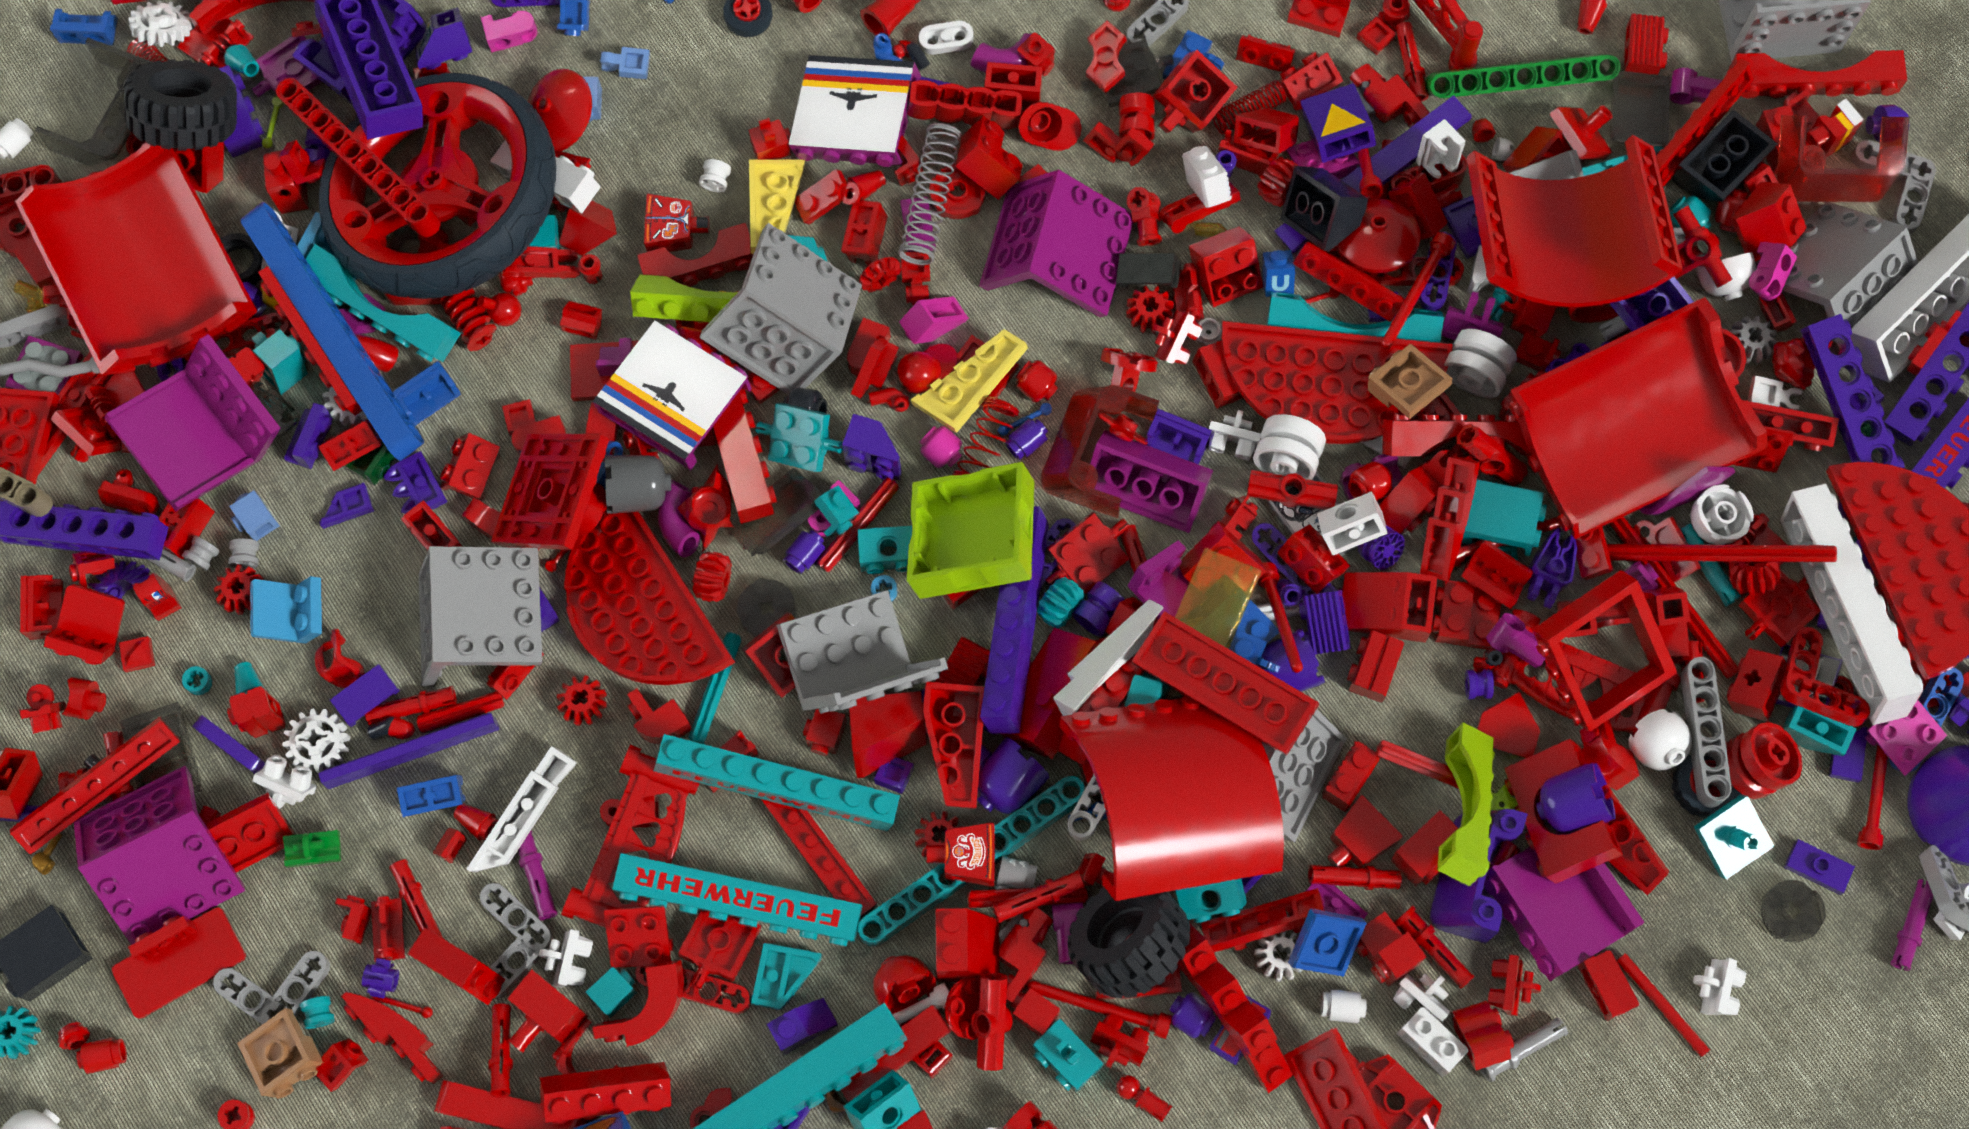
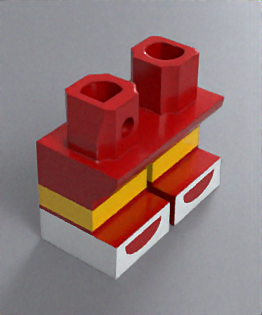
[1804,99,1864,161]

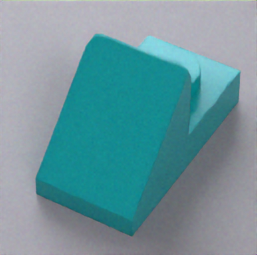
[1125,671,1172,707]

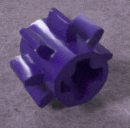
[362,958,399,998]

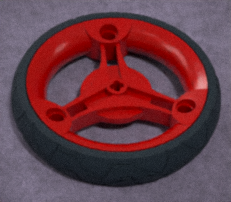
[319,73,557,299]

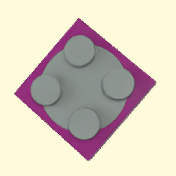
[5,336,84,394]

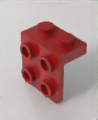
[43,584,125,665]

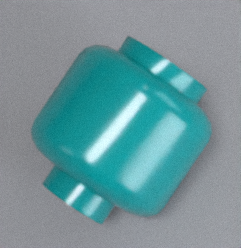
[1669,196,1712,229]

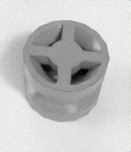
[182,536,220,571]
[228,538,259,569]

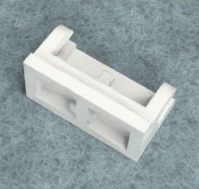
[1416,119,1465,178]

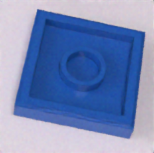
[1288,908,1367,977]

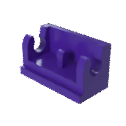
[1147,409,1212,465]
[330,664,400,727]

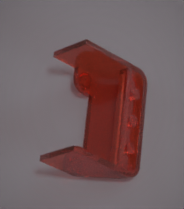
[1777,115,1909,202]
[1041,385,1159,519]

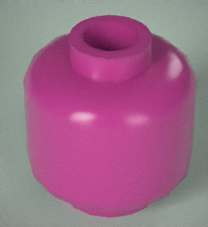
[919,426,962,468]

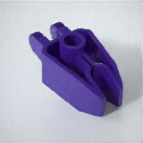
[1527,528,1577,609]

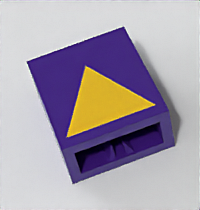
[1300,83,1376,163]

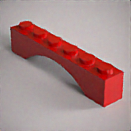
[1729,50,1908,99]
[1382,414,1531,456]

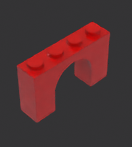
[1556,586,1690,638]
[1504,739,1623,884]

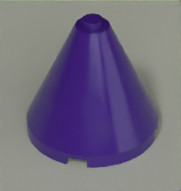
[1907,745,1969,866]

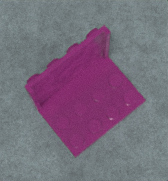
[979,169,1133,318]
[104,334,281,511]
[74,766,245,945]

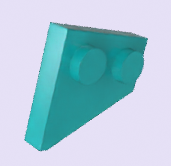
[751,943,822,1010]

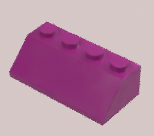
[1081,430,1214,533]

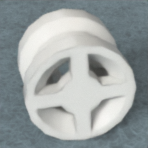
[699,159,731,192]

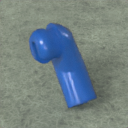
[873,33,903,61]

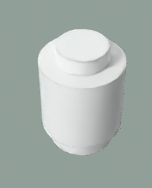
[0,118,34,159]
[1321,989,1367,1023]

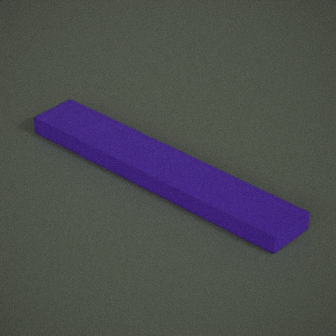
[318,713,500,790]

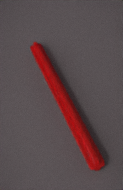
[1609,516,1739,679]
[1607,544,1837,562]

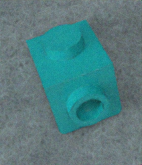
[814,485,859,537]

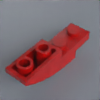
[341,992,444,1084]

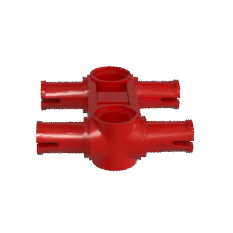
[1673,205,1733,288]

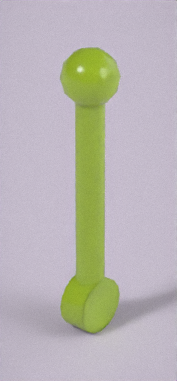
[262,96,284,149]

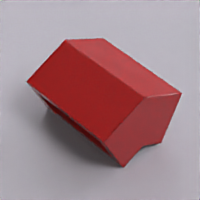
[1758,292,1797,332]
[559,301,603,340]

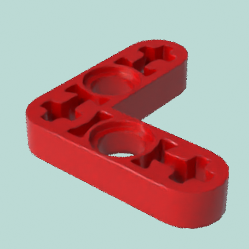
[1781,627,1870,727]

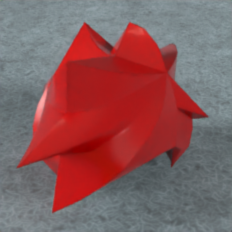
[677,465,733,552]

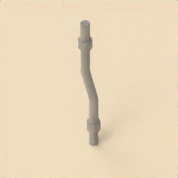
[0,357,100,378]

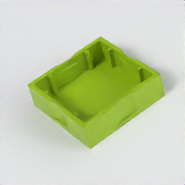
[907,462,1034,599]

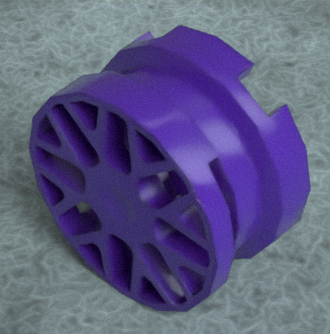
[1358,525,1405,569]

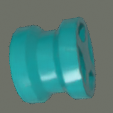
[299,996,335,1029]

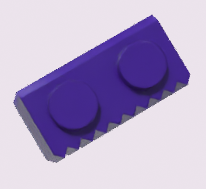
[1299,590,1351,655]

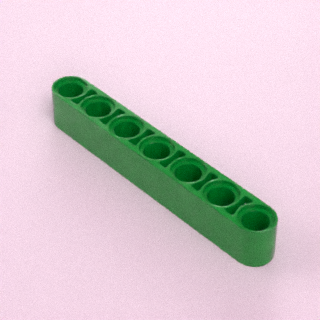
[1425,54,1621,98]

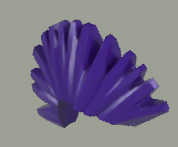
[88,561,150,599]

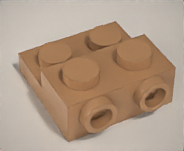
[1368,344,1453,419]
[237,1008,324,1099]

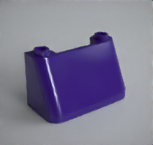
[292,0,427,106]
[1430,809,1527,944]

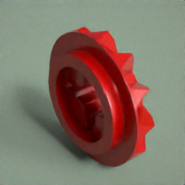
[859,257,902,293]

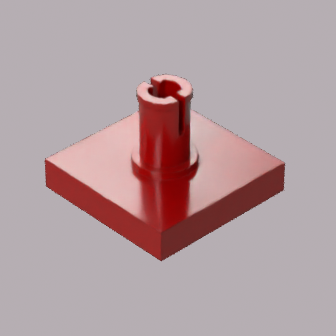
[1549,105,1613,159]
[51,405,122,462]

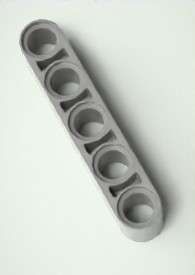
[1681,657,1732,808]

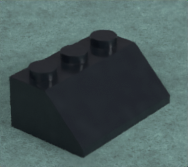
[1672,110,1778,202]
[1280,166,1368,251]

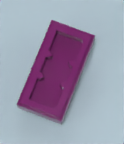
[900,196,936,252]

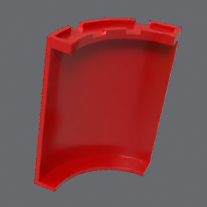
[15,142,257,375]
[1509,297,1768,539]

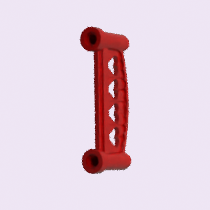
[1413,0,1483,76]
[1492,609,1681,737]
[561,744,700,928]

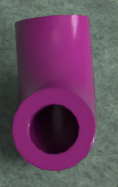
[970,33,1031,73]
[658,480,700,557]

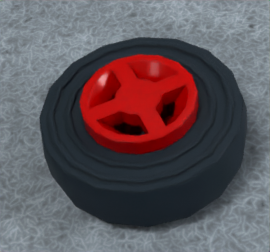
[723,0,773,37]

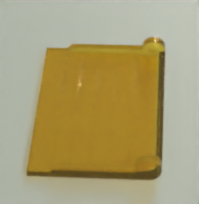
[1175,548,1262,649]

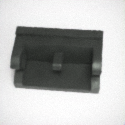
[1116,253,1182,288]

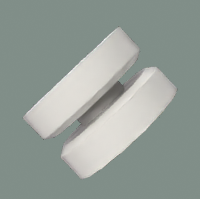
[1444,329,1517,398]
[1253,414,1326,480]

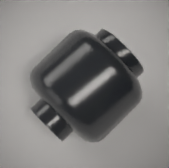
[783,387,828,414]

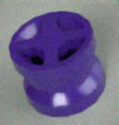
[1464,669,1494,700]

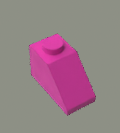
[899,296,969,344]

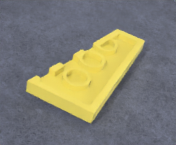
[749,160,805,254]
[911,329,1028,433]

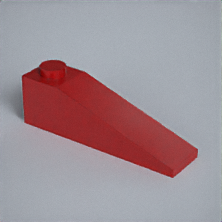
[923,682,985,809]

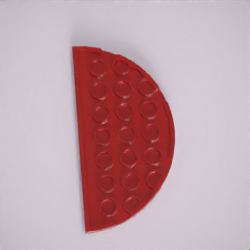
[1221,321,1453,444]
[1826,462,1969,680]
[564,505,736,685]

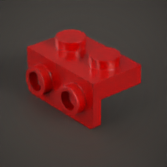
[440,433,500,499]
[1461,540,1533,609]

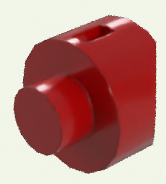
[62,677,106,720]

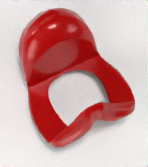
[315,628,365,688]

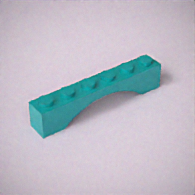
[306,244,461,362]
[1266,291,1444,343]

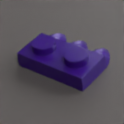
[384,451,448,514]

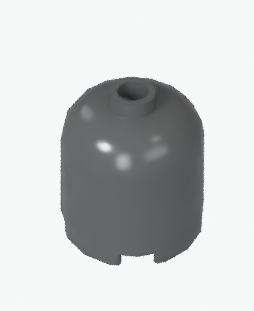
[605,455,671,514]

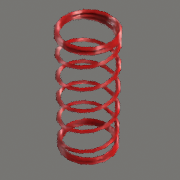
[952,397,1019,475]

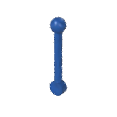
[998,403,1052,436]

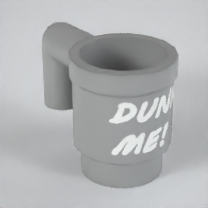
[996,856,1038,909]

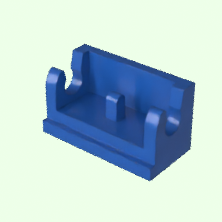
[50,8,118,45]
[393,361,461,426]
[397,775,466,817]

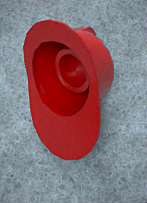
[1018,102,1082,151]

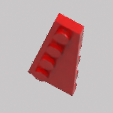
[1601,785,1670,896]

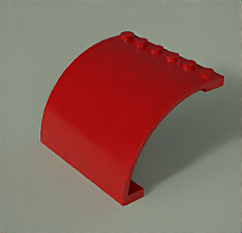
[1467,135,1683,307]
[1059,696,1284,901]

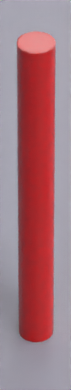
[1617,953,1710,1057]

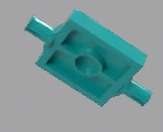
[756,403,843,472]

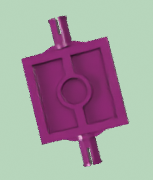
[251,36,322,98]

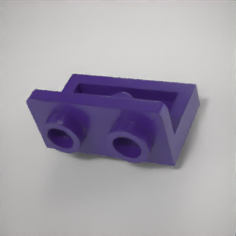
[284,403,333,469]

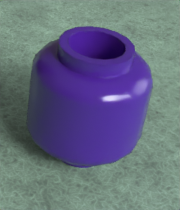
[1169,992,1217,1039]

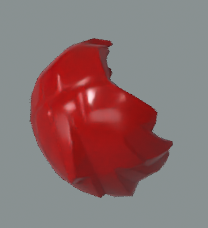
[1772,337,1815,390]

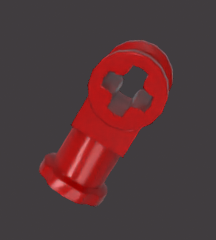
[1126,187,1162,246]

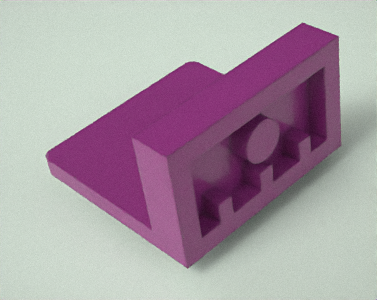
[1127,540,1208,620]

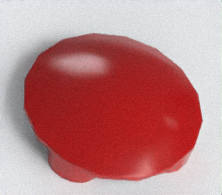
[945,977,981,1040]

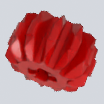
[1257,156,1298,207]
[1126,285,1174,334]
[692,552,732,602]
[1729,562,1781,596]
[213,564,264,615]
[556,675,608,726]
[915,811,964,858]

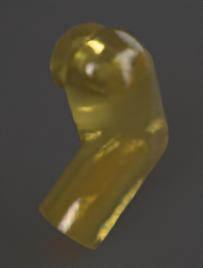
[1195,222,1228,237]
[14,280,46,313]

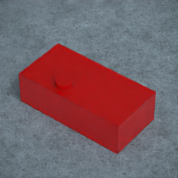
[1000,628,1099,759]

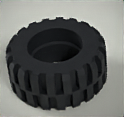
[124,59,237,151]
[1068,887,1190,998]

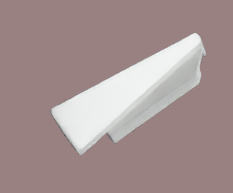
[1053,600,1163,716]
[467,746,577,873]

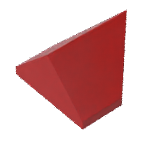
[559,200,617,257]

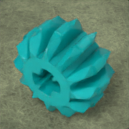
[1037,577,1084,628]
[0,1006,41,1059]

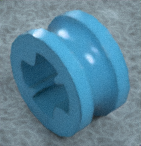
[871,575,898,602]

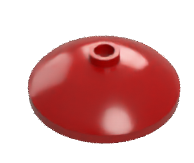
[527,69,592,152]
[1336,198,1421,273]

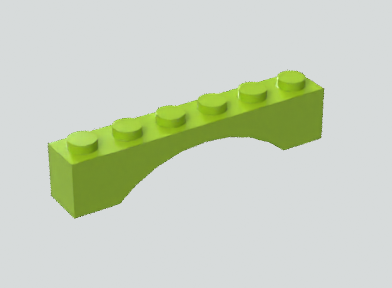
[630,275,738,322]
[1437,722,1495,886]

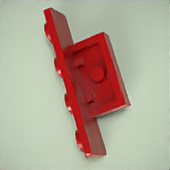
[1293,242,1405,321]

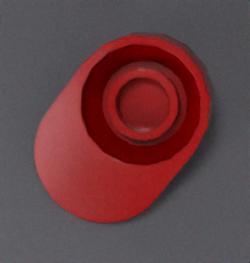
[897,344,958,394]

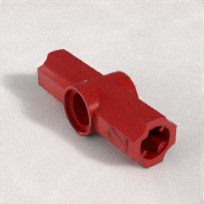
[1457,424,1527,486]
[1247,470,1338,510]
[971,972,1013,1071]

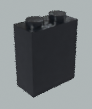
[0,905,93,1001]

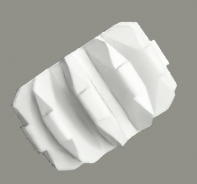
[1254,931,1303,982]

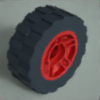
[1672,754,1741,818]

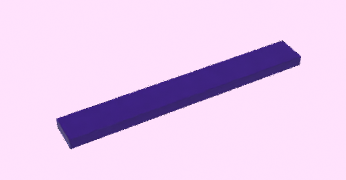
[1274,95,1472,254]

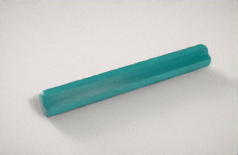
[689,632,742,744]

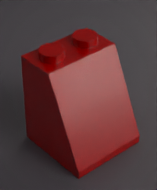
[849,691,928,778]
[936,908,1000,982]

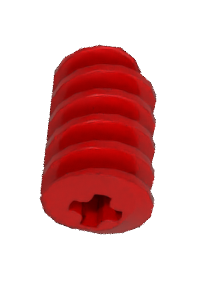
[440,288,497,351]

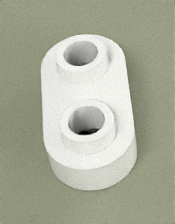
[919,21,974,55]

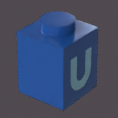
[1262,250,1295,297]

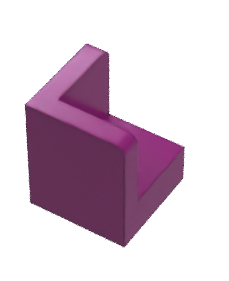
[596,338,634,376]

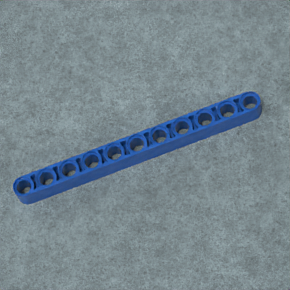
[240,201,424,461]

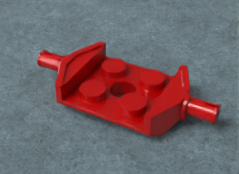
[1349,1052,1442,1129]

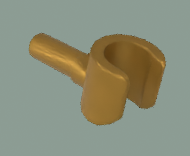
[32,833,63,875]

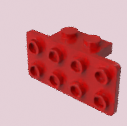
[112,907,246,1019]

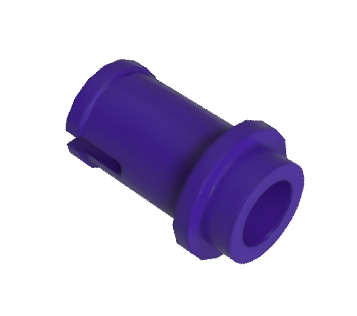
[1215,150,1237,178]
[1277,579,1303,607]

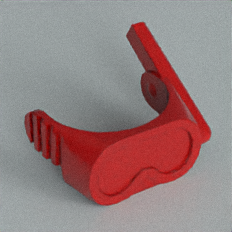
[552,1018,619,1074]

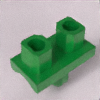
[283,830,341,868]

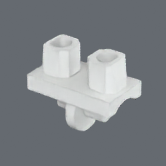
[1209,410,1261,461]
[252,755,317,809]
[539,929,593,988]
[1693,958,1747,1015]
[1393,974,1450,1021]

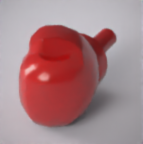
[499,271,537,296]

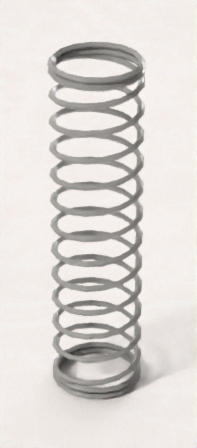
[898,123,962,265]

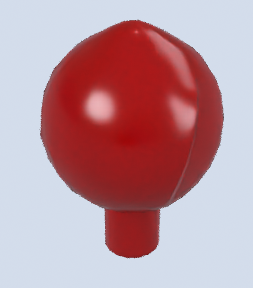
[477,292,522,327]

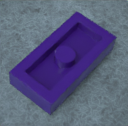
[1784,839,1855,895]

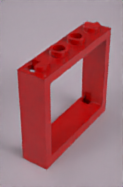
[1532,570,1677,732]

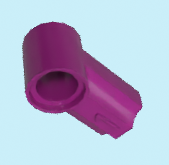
[1669,68,1722,105]
[1486,613,1545,668]
[1052,902,1083,965]

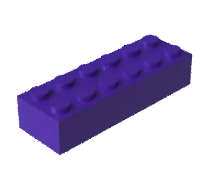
[314,0,423,140]

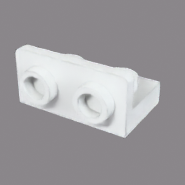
[1396,1007,1468,1077]

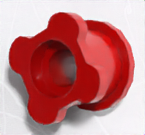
[1377,0,1410,32]

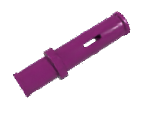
[518,830,558,920]
[1890,879,1934,971]

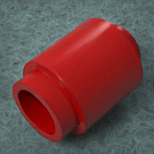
[76,1037,127,1074]

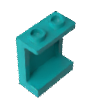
[1461,480,1547,556]

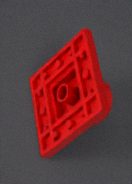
[491,434,609,550]

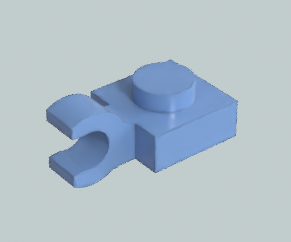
[600,47,650,79]

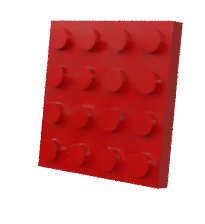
[0,388,60,501]

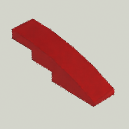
[1420,455,1480,581]

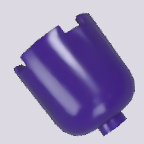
[1257,629,1325,692]
[977,737,1050,814]
[1536,763,1616,833]

